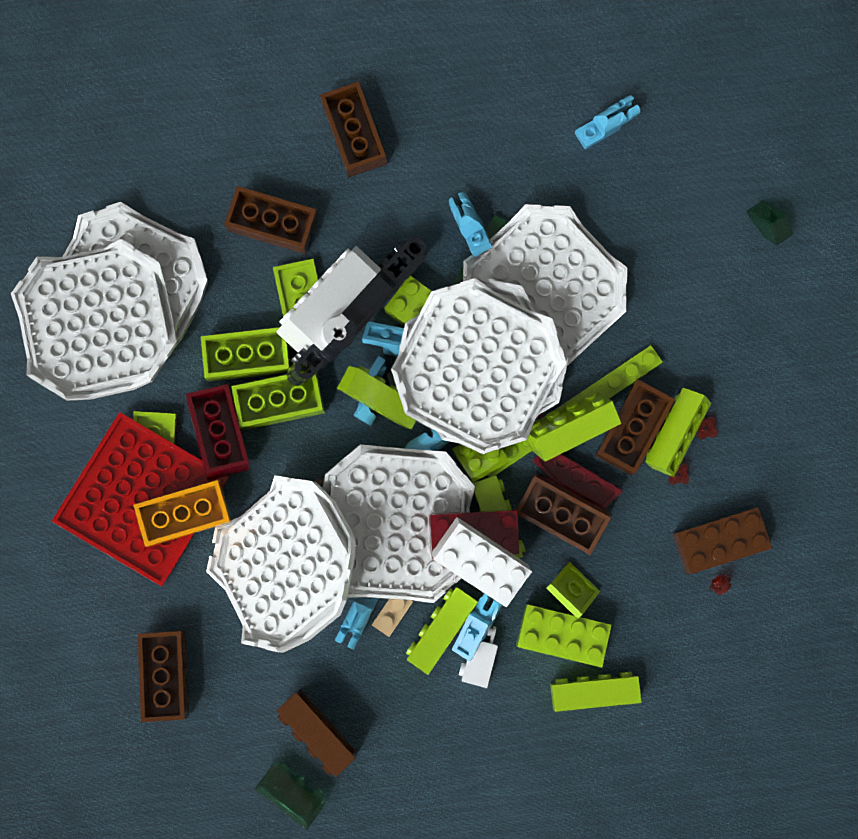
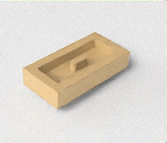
[372,599,413,637]

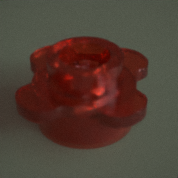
[697,417,718,440]
[668,463,689,485]
[709,574,731,595]

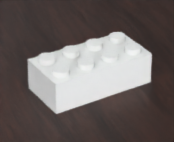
[432,517,532,607]

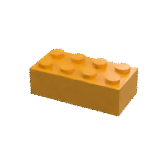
[133,480,232,547]

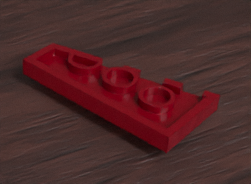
[533,454,623,509]

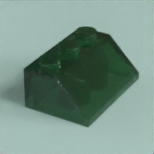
[254,761,327,830]

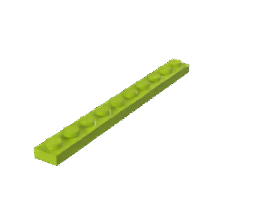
[488,345,663,478]

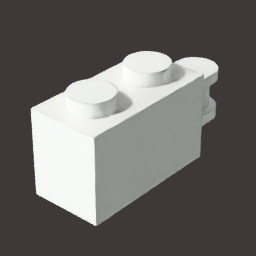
[459,626,498,688]

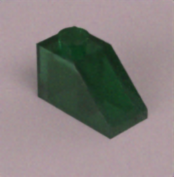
[746,200,794,245]

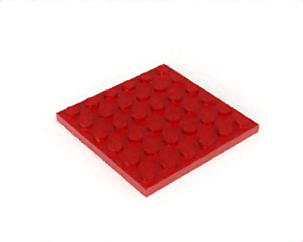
[51,412,229,587]

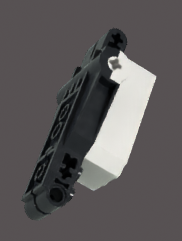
[276,237,427,386]

